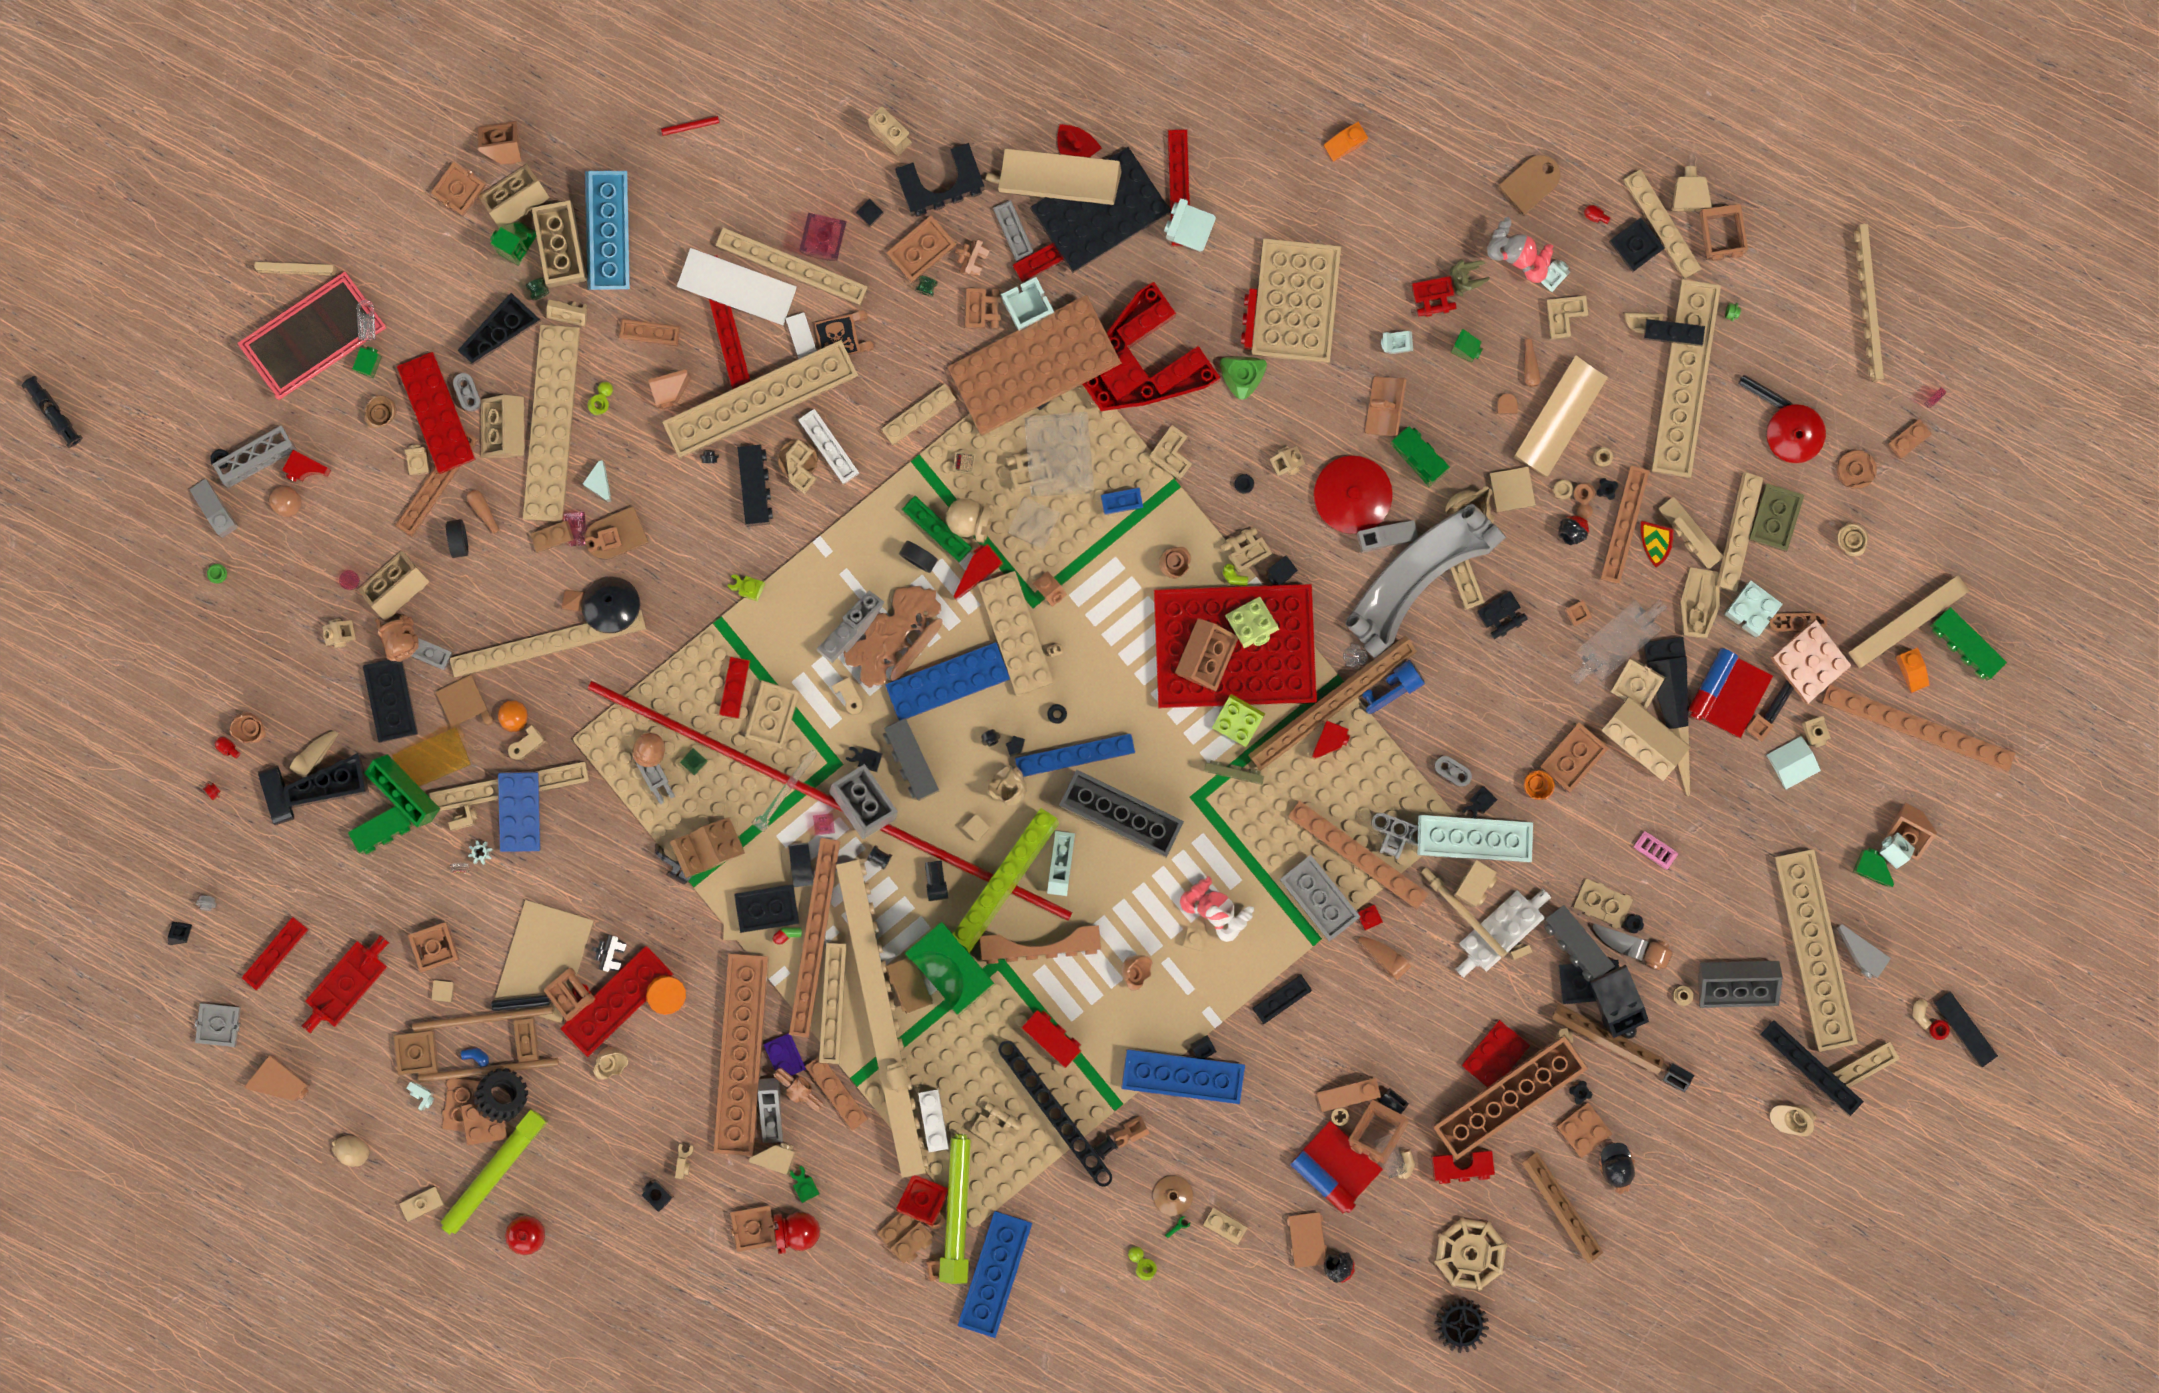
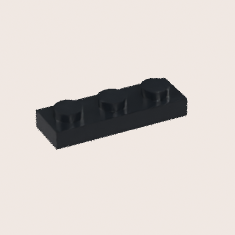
[1643,319,1705,347]

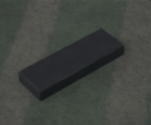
[1252,975,1312,1025]

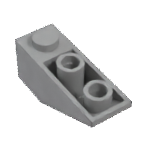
[1357,520,1418,553]

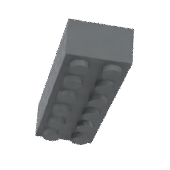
[1059,770,1184,858]

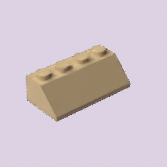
[1602,696,1691,781]

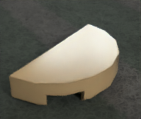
[1624,313,1664,334]

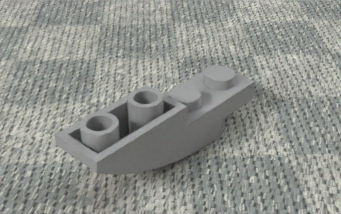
[817,590,884,663]

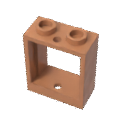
[1699,204,1748,261]
[1349,1099,1408,1164]

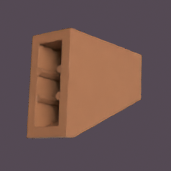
[245,1055,310,1101]

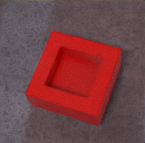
[1358,905,1383,931]

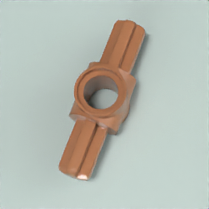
[773,1067,824,1111]

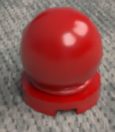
[774,1211,821,1254]

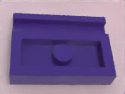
[764,1033,806,1076]

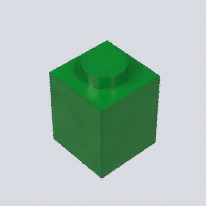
[352,346,382,379]

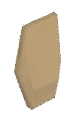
[1680,567,1720,639]

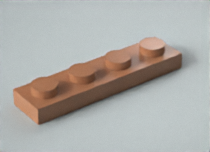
[805,1057,868,1131]

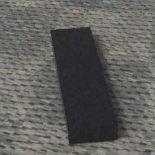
[1934,991,1998,1068]

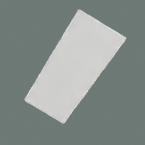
[677,248,797,325]

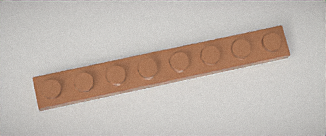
[1288,801,1429,910]

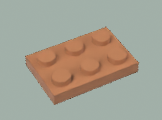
[886,215,957,283]
[1540,723,1609,793]

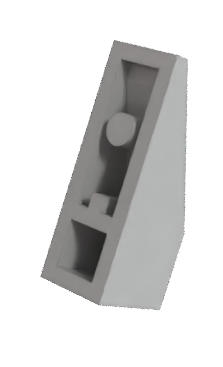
[189,478,239,538]
[1836,924,1891,979]
[758,1078,783,1143]

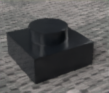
[856,199,884,227]
[1190,1035,1217,1059]

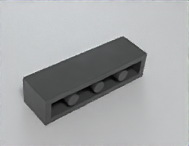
[883,718,939,801]
[1544,905,1615,982]

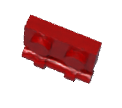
[1411,276,1457,317]

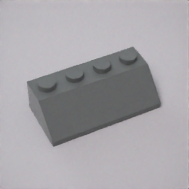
[1698,961,1783,1008]

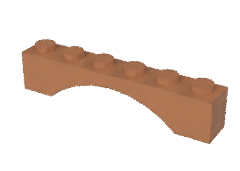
[980,925,1101,964]

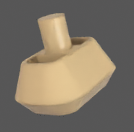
[1047,643,1063,657]

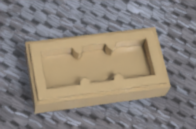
[399,1186,444,1222]

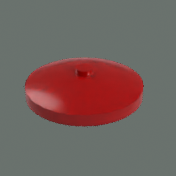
[1314,455,1393,535]

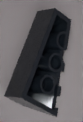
[283,753,369,808]

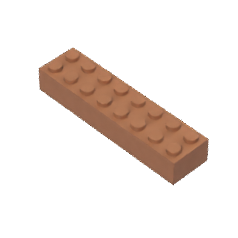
[1433,1034,1588,1160]

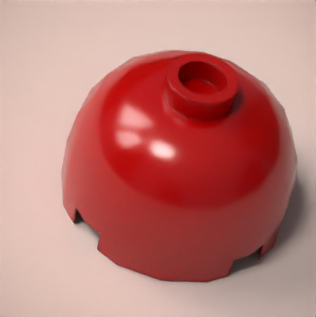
[505,1215,545,1255]

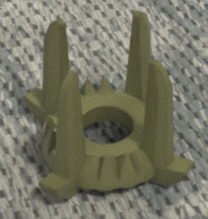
[1450,259,1490,297]

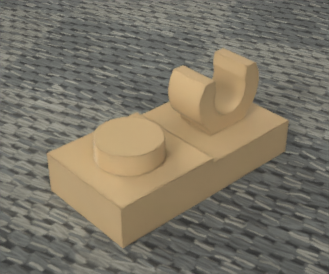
[547,300,587,327]
[1203,1208,1248,1245]

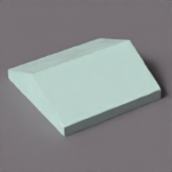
[1767,736,1821,790]

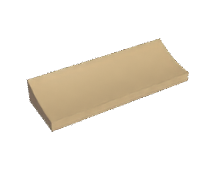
[998,149,1121,205]
[1513,355,1608,478]

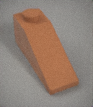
[1317,1078,1381,1112]

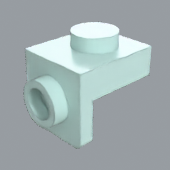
[1381,331,1413,354]

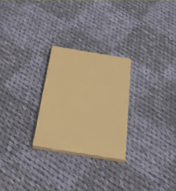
[495,900,594,1023]

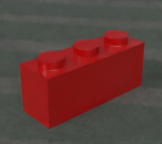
[1022,1010,1082,1068]

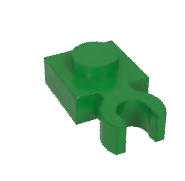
[790,1165,820,1203]

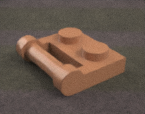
[544,968,595,1021]

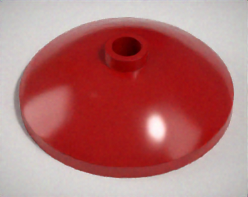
[1767,404,1826,463]

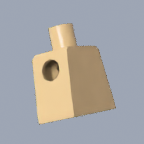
[1671,166,1711,212]

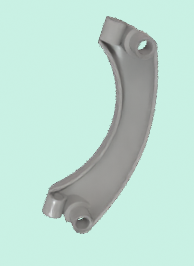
[1345,504,1506,658]

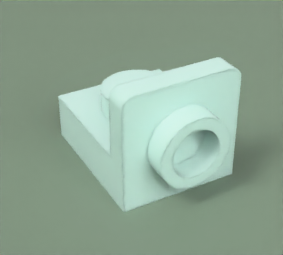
[1541,259,1570,292]
[406,1081,434,1111]

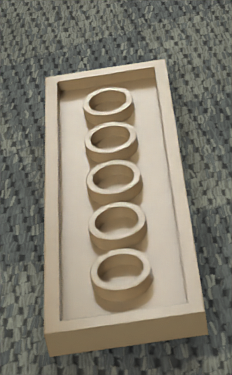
[978,571,1054,696]

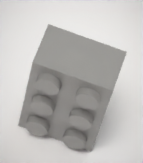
[830,764,898,839]

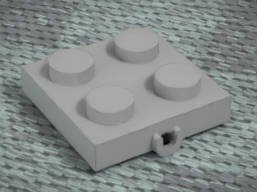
[195,1003,241,1047]

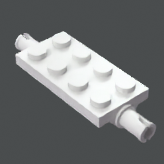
[1455,888,1551,978]

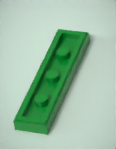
[902,496,973,563]

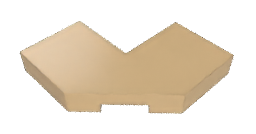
[786,439,817,494]

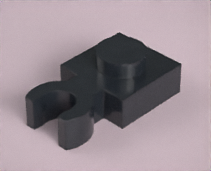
[846,747,883,772]
[1462,786,1498,819]

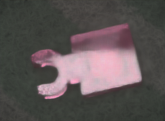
[564,512,586,547]

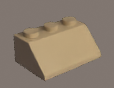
[478,164,550,228]
[481,395,525,458]
[358,551,429,621]

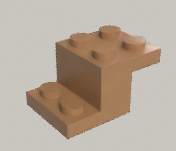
[670,817,745,878]

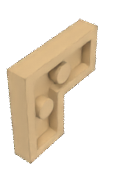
[1546,296,1588,340]
[1148,425,1192,480]

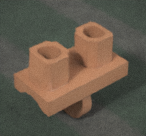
[955,239,990,276]

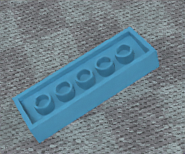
[585,171,630,290]

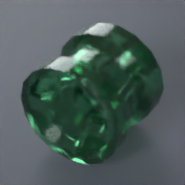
[915,275,938,297]
[526,278,550,301]

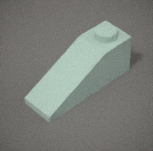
[1047,831,1075,896]

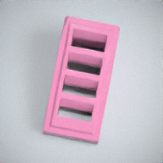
[1633,831,1679,870]

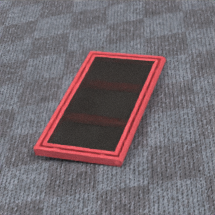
[237,272,386,400]

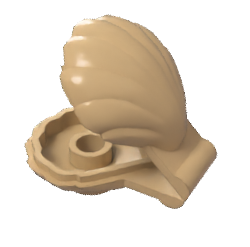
[1445,486,1495,523]

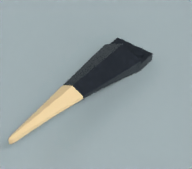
[1643,637,1690,796]

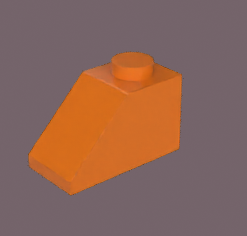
[1323,121,1368,162]
[1895,647,1930,693]

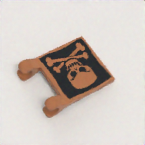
[814,311,874,355]

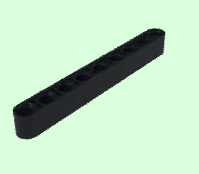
[998,1040,1112,1187]

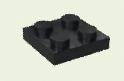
[1609,218,1665,273]

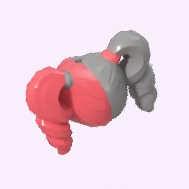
[1487,217,1554,283]

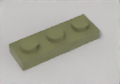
[1204,760,1264,785]

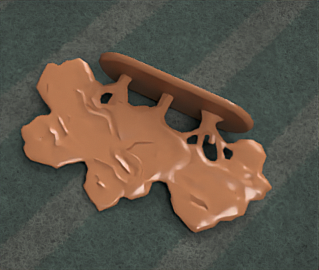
[844,586,943,688]

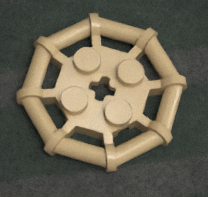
[1434,1217,1508,1291]

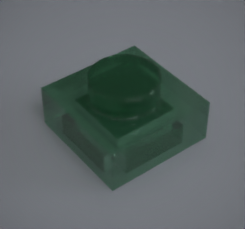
[680,748,708,776]

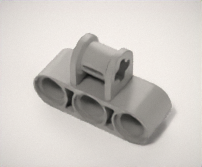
[1371,813,1418,859]

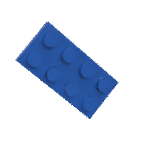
[498,772,541,852]

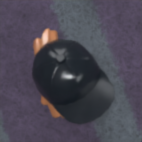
[1599,1143,1635,1194]

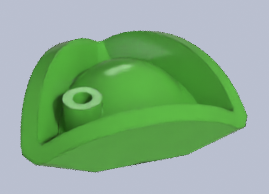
[1220,356,1267,400]

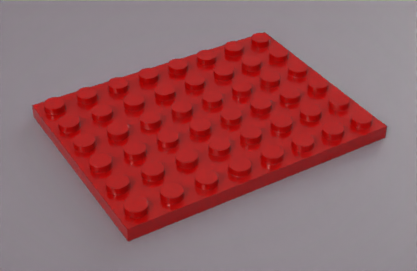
[1154,584,1317,709]

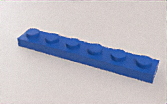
[1015,734,1135,777]

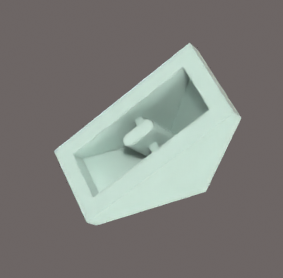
[583,460,612,502]

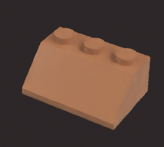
[1175,619,1238,691]

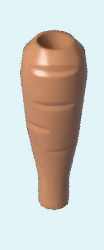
[1524,339,1541,387]
[467,490,500,534]

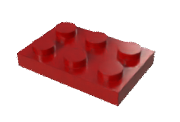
[1461,1020,1530,1087]

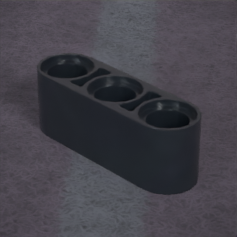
[258,765,294,825]

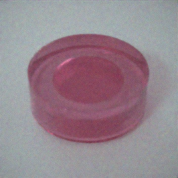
[339,570,360,591]

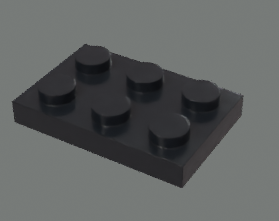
[734,884,800,933]
[1558,960,1619,1005]

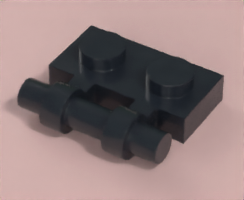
[1477,591,1528,640]

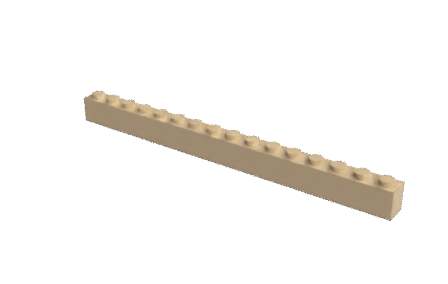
[836,860,929,1178]

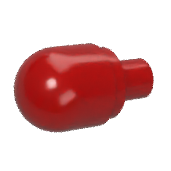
[1584,205,1611,225]
[215,737,241,759]

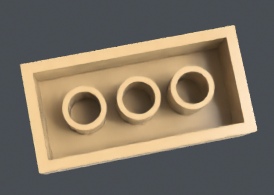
[532,200,587,288]

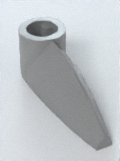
[1593,924,1648,961]

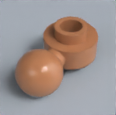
[1574,483,1595,519]

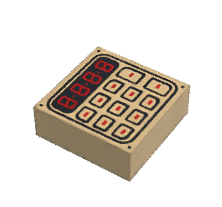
[953,452,975,474]

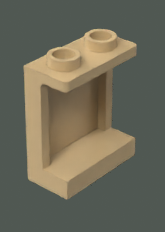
[868,107,912,156]

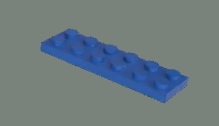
[885,642,1010,721]
[1121,1049,1245,1104]
[958,1211,1032,1338]

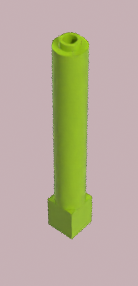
[440,1109,548,1235]
[939,1134,971,1284]

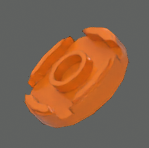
[646,975,686,1015]

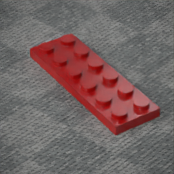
[396,352,476,474]
[560,946,674,1057]

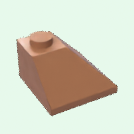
[478,121,522,165]
[648,369,691,410]
[1883,802,1937,861]

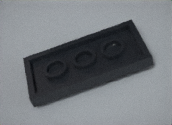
[363,660,418,743]

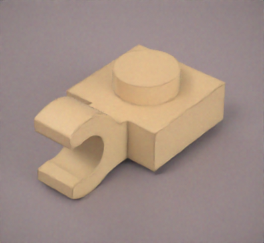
[675,1144,694,1179]

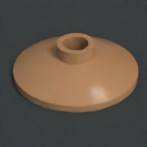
[1153,1176,1193,1216]

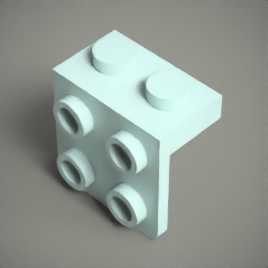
[1164,199,1216,252]

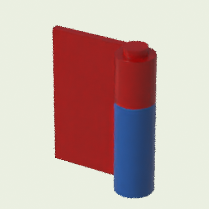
[1688,648,1773,739]
[1290,1120,1383,1214]

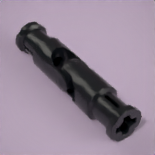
[21,376,83,448]

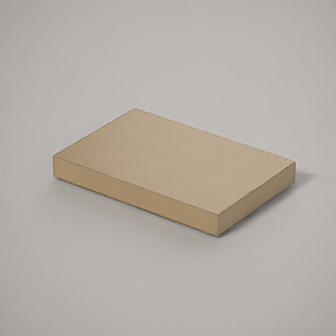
[745,681,800,749]

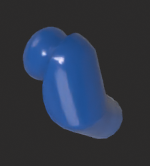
[461,1048,489,1067]

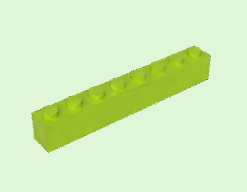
[953,808,1059,953]

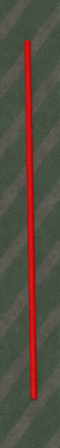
[588,681,1073,921]

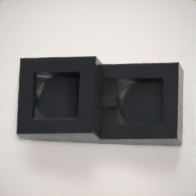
[789,843,814,887]

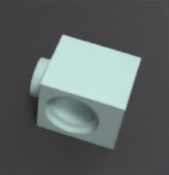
[1880,833,1915,869]

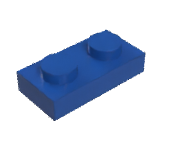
[1101,488,1143,515]

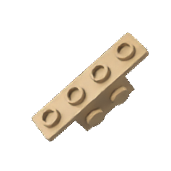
[1659,497,1723,569]

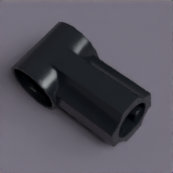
[925,861,948,901]

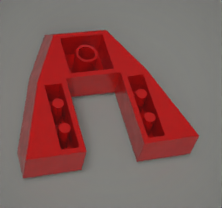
[1082,282,1221,411]

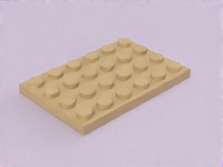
[1251,239,1341,363]

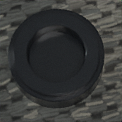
[1234,474,1254,494]

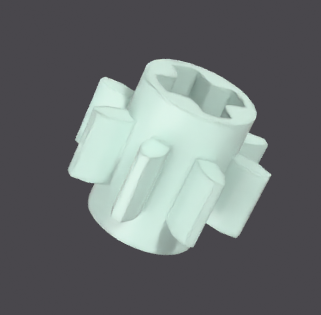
[468,841,493,865]

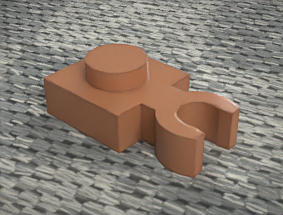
[585,527,622,553]

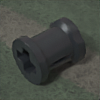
[867,845,893,870]
[1092,1134,1118,1160]

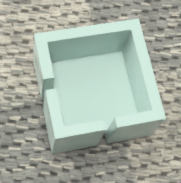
[1001,277,1054,331]
[1724,581,1782,638]

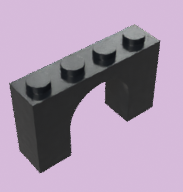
[895,143,985,217]

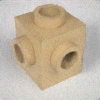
[1270,446,1305,477]
[322,619,356,648]

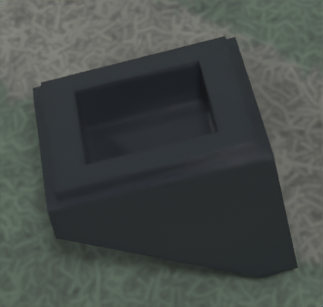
[167,921,192,945]

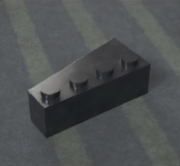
[458,293,541,365]

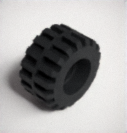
[474,1068,528,1123]

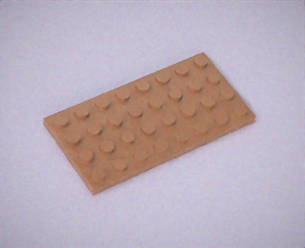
[948,295,1122,436]

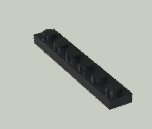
[1760,1020,1864,1117]

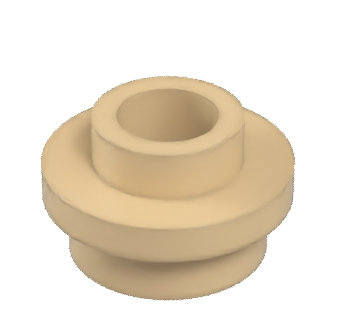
[1593,447,1613,467]
[1673,986,1693,1006]

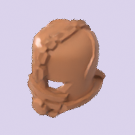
[375,614,419,662]

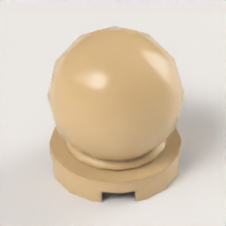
[946,498,995,543]

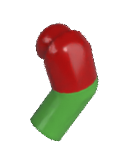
[772,927,802,945]

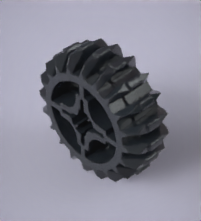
[1435,1298,1489,1353]

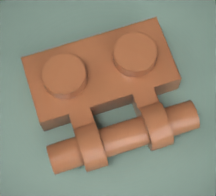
[965,288,1001,329]

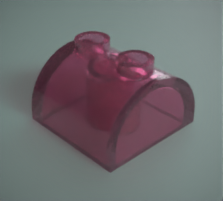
[799,212,847,261]

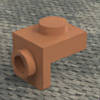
[1033,571,1067,607]

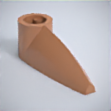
[1357,937,1411,981]

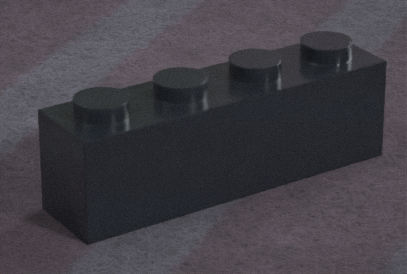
[737,444,773,527]

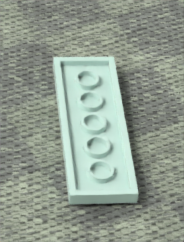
[1417,815,1533,863]

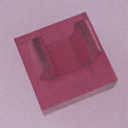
[813,813,835,836]

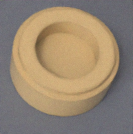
[1553,480,1573,500]

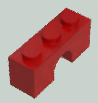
[1431,1150,1495,1184]

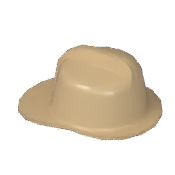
[1770,1104,1817,1136]

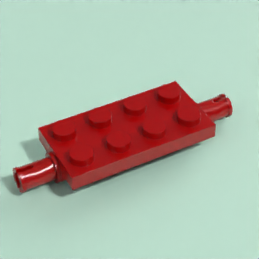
[301,935,390,1034]

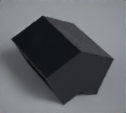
[1006,736,1025,757]
[1663,1063,1694,1092]
[1379,1088,1409,1114]

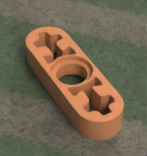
[1768,613,1827,632]

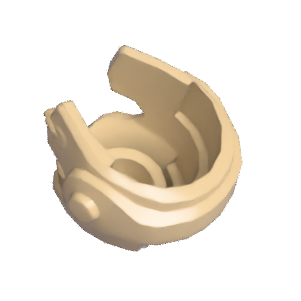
[987,765,1027,805]

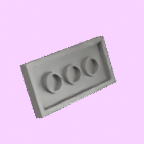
[1280,855,1360,942]

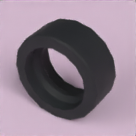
[446,519,469,558]
[899,540,938,573]

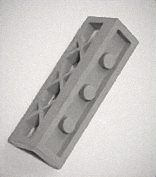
[213,425,297,488]

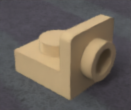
[405,445,430,476]
[448,805,478,831]

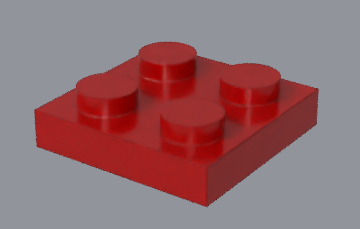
[896,1175,948,1226]

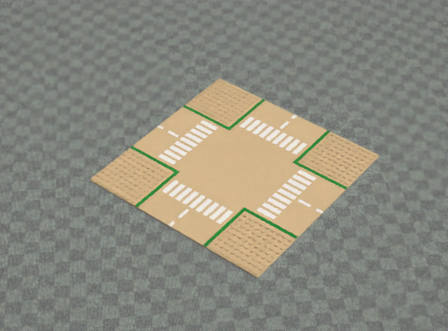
[573,384,1457,1228]

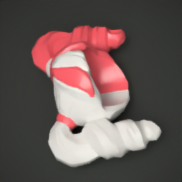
[1180,876,1254,942]

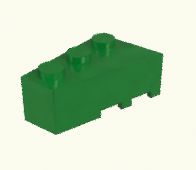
[490,221,537,266]
[1390,426,1450,488]

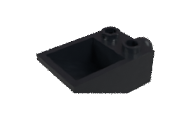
[1590,965,1649,1039]

